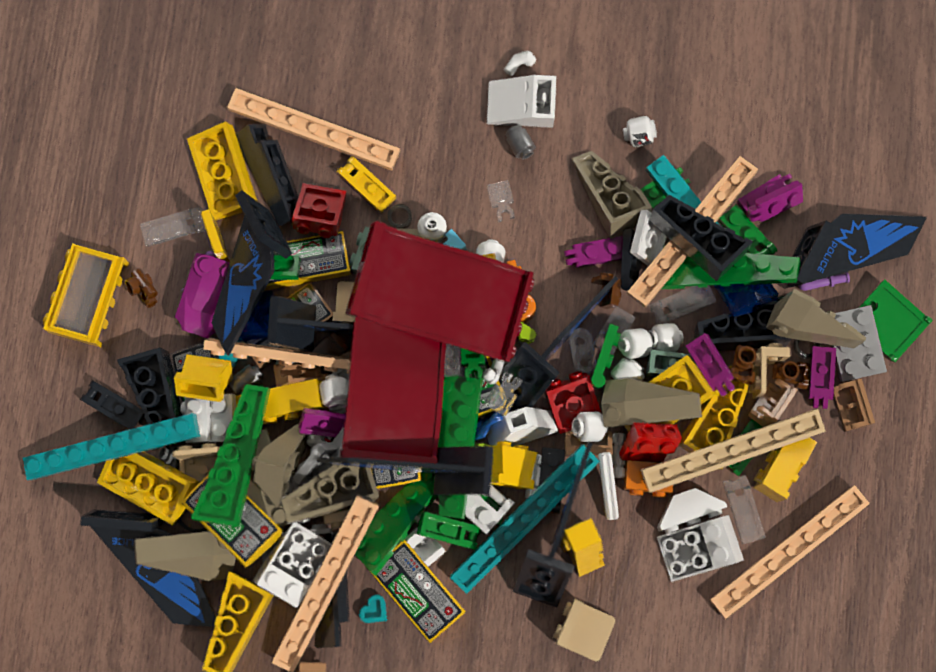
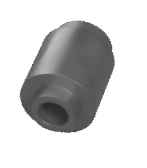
[506,125,535,159]
[229,364,264,395]

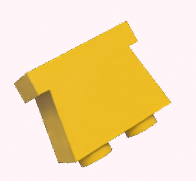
[174,354,233,402]
[487,441,537,489]

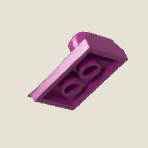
[174,253,229,339]

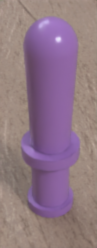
[799,272,850,291]

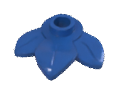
[475,408,505,440]

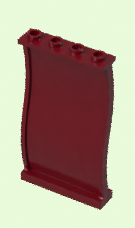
[345,221,535,362]
[340,317,446,464]

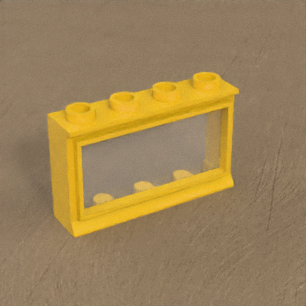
[43,243,129,348]

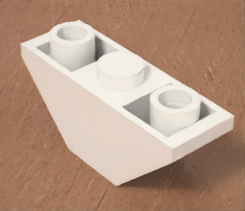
[486,407,558,447]
[657,488,727,534]

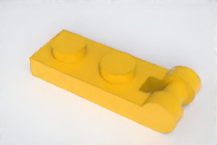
[336,156,396,213]

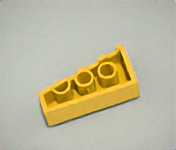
[678,366,749,469]
[236,379,329,425]
[203,571,274,672]

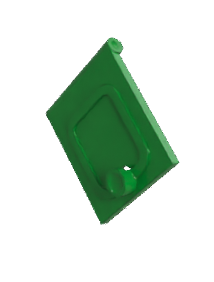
[858,279,933,363]

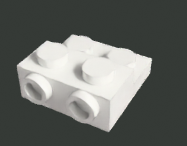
[181,394,236,444]

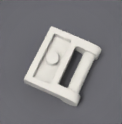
[465,485,514,535]

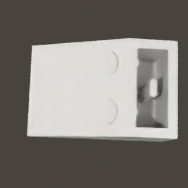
[487,75,556,127]
[657,515,744,582]
[252,522,332,608]

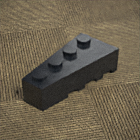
[650,195,753,282]
[693,295,791,351]
[117,347,183,425]

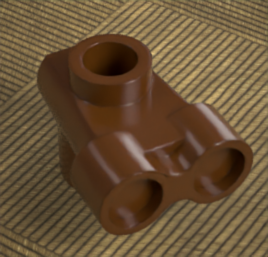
[125,269,158,308]
[728,345,757,385]
[772,361,810,390]

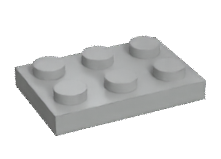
[832,305,887,382]

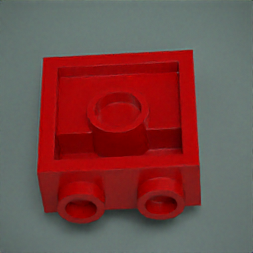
[292,183,347,238]
[544,371,601,434]
[619,423,682,462]

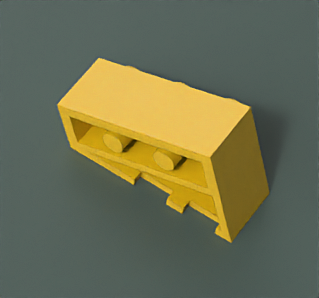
[753,437,817,502]
[560,519,605,577]

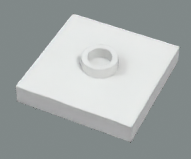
[630,210,666,266]

